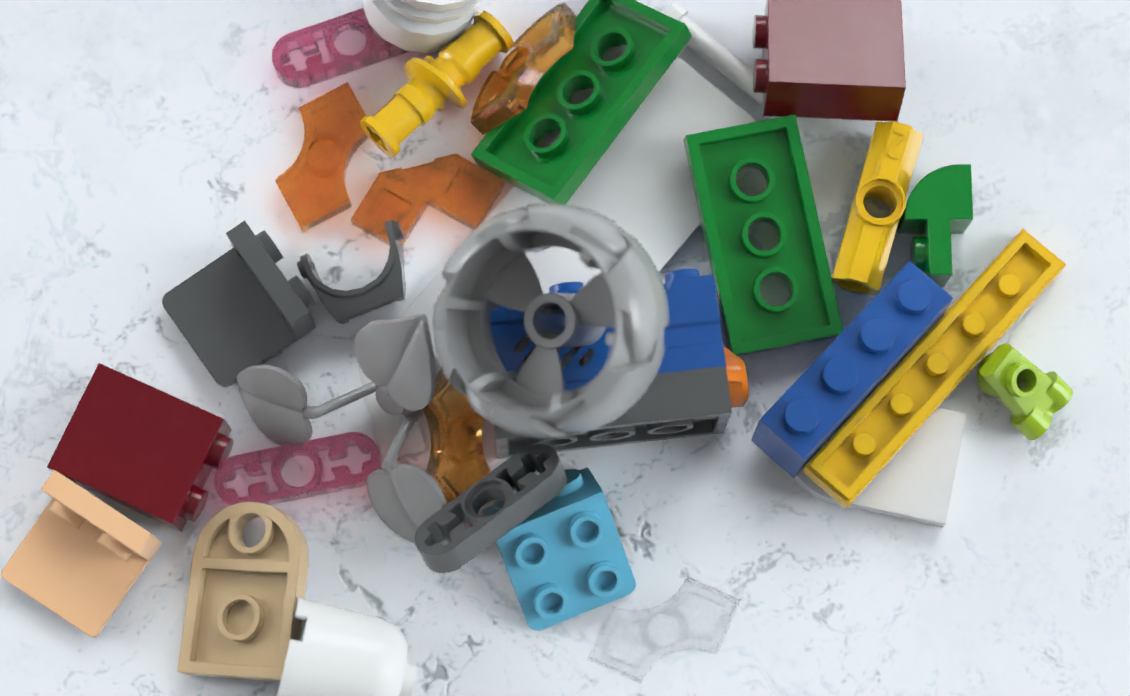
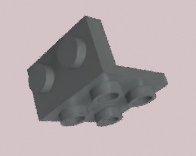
[162,220,316,387]

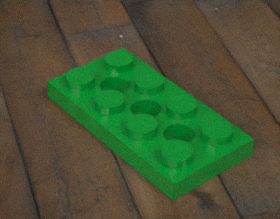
[470,0,692,205]
[683,115,843,357]

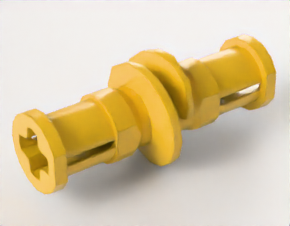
[359,11,514,158]

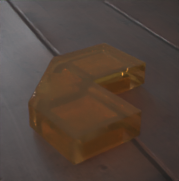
[350,153,505,247]

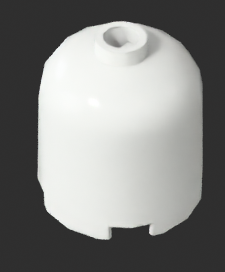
[275,597,417,696]

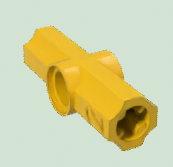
[831,121,923,296]

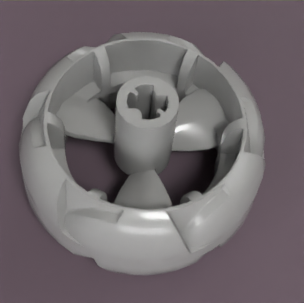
[432,203,669,438]

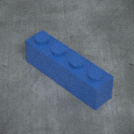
[751,261,953,478]

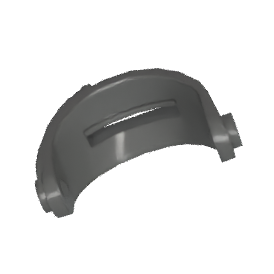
[297,219,406,324]

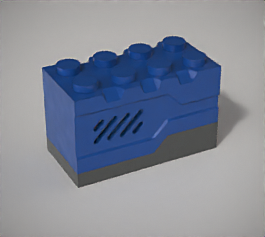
[491,269,749,459]

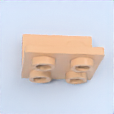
[1,470,162,638]

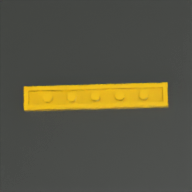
[802,229,1066,509]

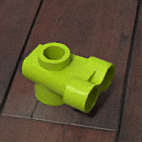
[976,343,1073,440]

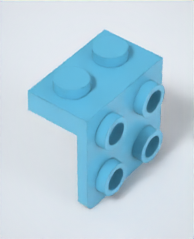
[482,467,636,631]

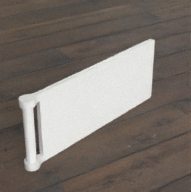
[398,1,779,359]

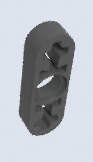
[415,444,567,573]

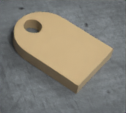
[177,502,309,681]

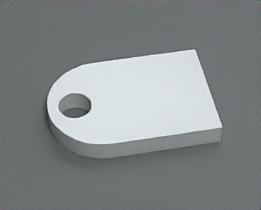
[795,407,967,527]

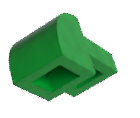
[897,164,973,288]

